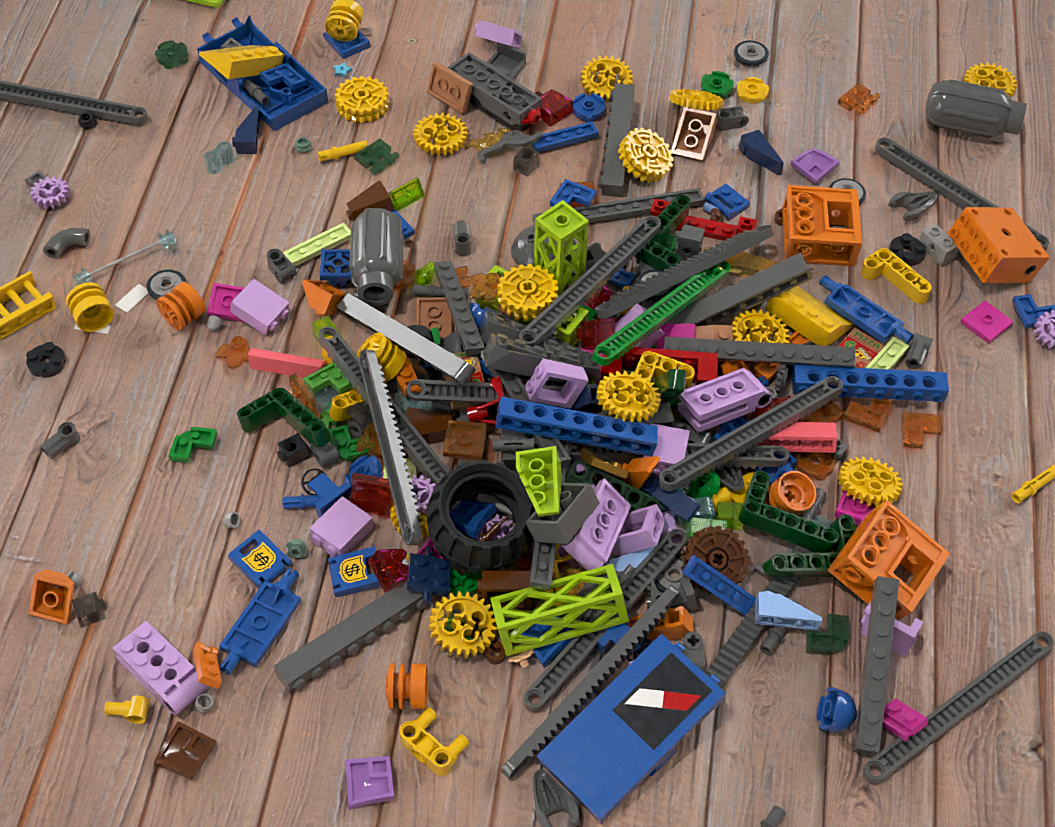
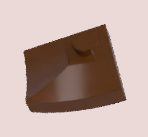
[154,721,216,780]

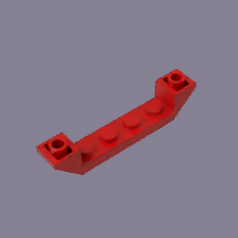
[650,198,757,241]

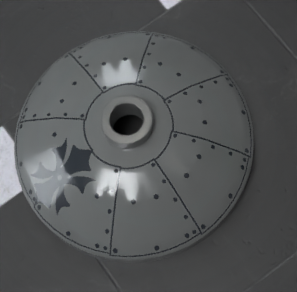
[511,225,558,267]

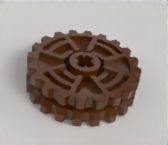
[680,526,750,594]

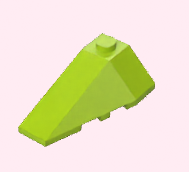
[516,446,562,517]

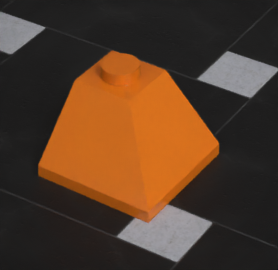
[302,279,346,317]
[28,569,75,624]

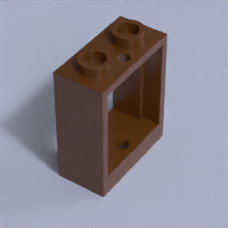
[478,571,532,610]

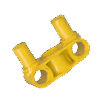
[399,707,469,776]

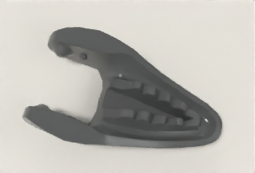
[888,191,938,221]
[714,466,744,491]
[533,769,579,827]

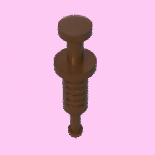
[480,515,509,541]

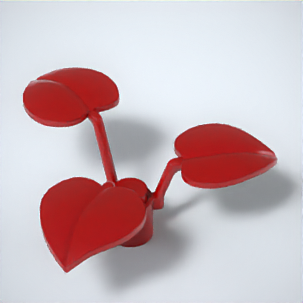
[467,376,504,424]

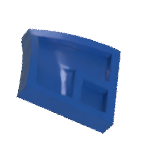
[449,499,497,538]
[521,616,574,668]

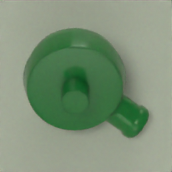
[661,235,678,251]

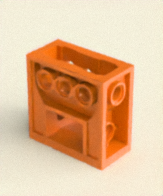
[782,185,862,266]
[828,500,950,620]

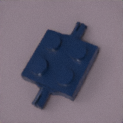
[407,546,450,606]

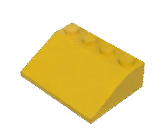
[199,45,284,79]
[765,286,855,346]

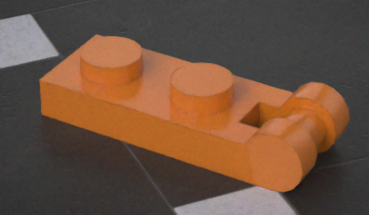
[395,355,422,397]
[193,641,222,689]

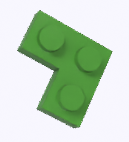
[303,362,353,394]

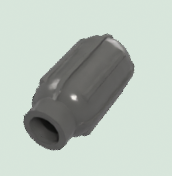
[925,79,1027,138]
[349,208,404,306]

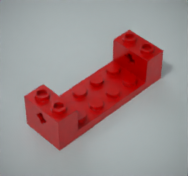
[600,347,718,386]

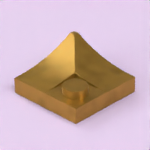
[580,446,629,479]

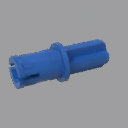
[282,494,321,510]

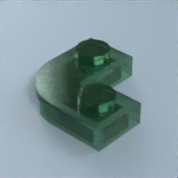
[806,614,849,655]

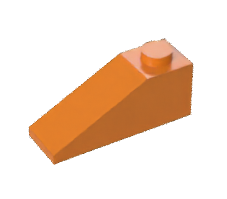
[618,456,661,494]
[628,606,693,640]

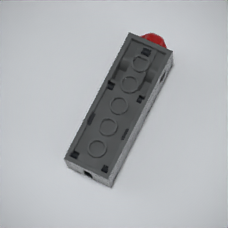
[447,52,542,132]

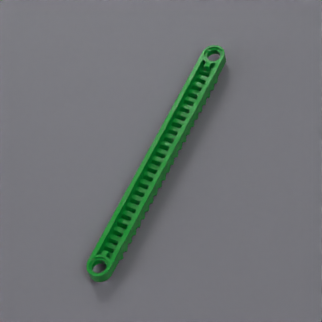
[592,260,731,366]

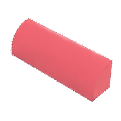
[248,348,328,378]
[757,422,837,453]

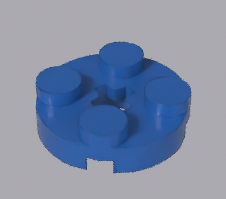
[572,93,605,123]
[345,455,383,493]

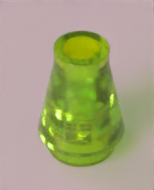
[414,261,435,286]

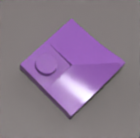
[791,148,839,185]
[345,756,394,810]

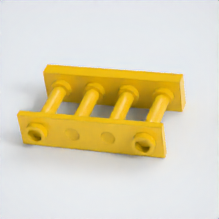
[0,271,57,340]

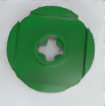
[701,71,734,100]
[685,469,720,507]

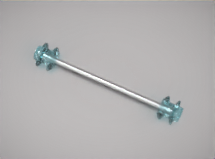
[72,229,176,286]

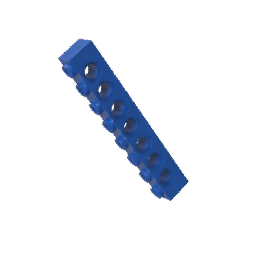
[792,365,949,402]
[495,397,658,457]

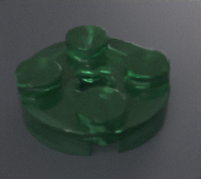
[155,40,188,69]

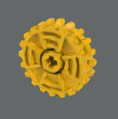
[335,76,389,123]
[618,128,674,183]
[497,264,558,321]

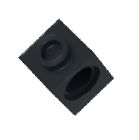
[277,433,309,467]

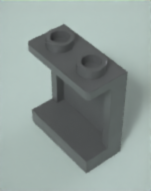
[484,42,526,80]

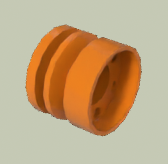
[156,281,206,331]
[764,471,817,516]
[385,663,428,710]

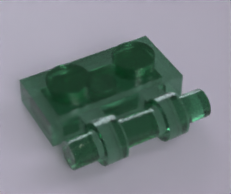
[355,138,399,175]

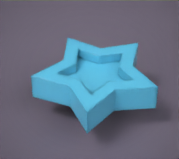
[333,63,352,78]

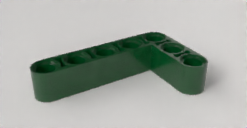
[634,195,691,271]
[647,369,686,410]
[237,388,330,447]
[564,461,661,510]
[738,471,839,553]
[763,514,856,578]

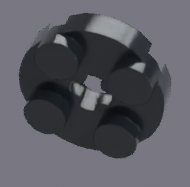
[889,233,926,266]
[26,342,66,378]

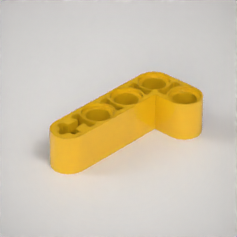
[861,248,932,304]

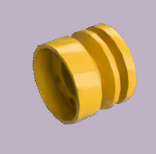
[324,0,364,42]
[66,282,114,332]
[356,332,406,383]

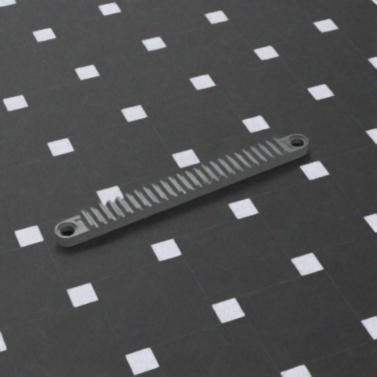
[0,81,148,125]
[875,137,1049,251]
[519,216,661,347]
[595,225,773,319]
[318,327,449,487]
[359,349,421,545]
[659,376,843,491]
[406,379,596,410]
[568,442,789,469]
[524,529,687,712]
[705,544,818,689]
[501,585,681,779]
[863,631,1054,784]

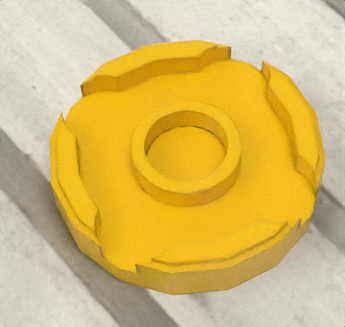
[736,77,769,103]

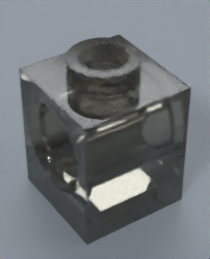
[513,146,539,177]
[71,592,107,628]

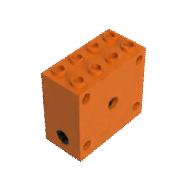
[947,207,1050,284]

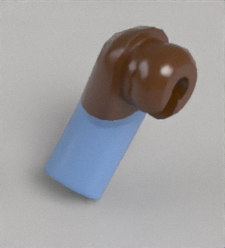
[703,202,722,222]

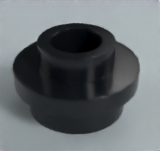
[78,112,95,128]

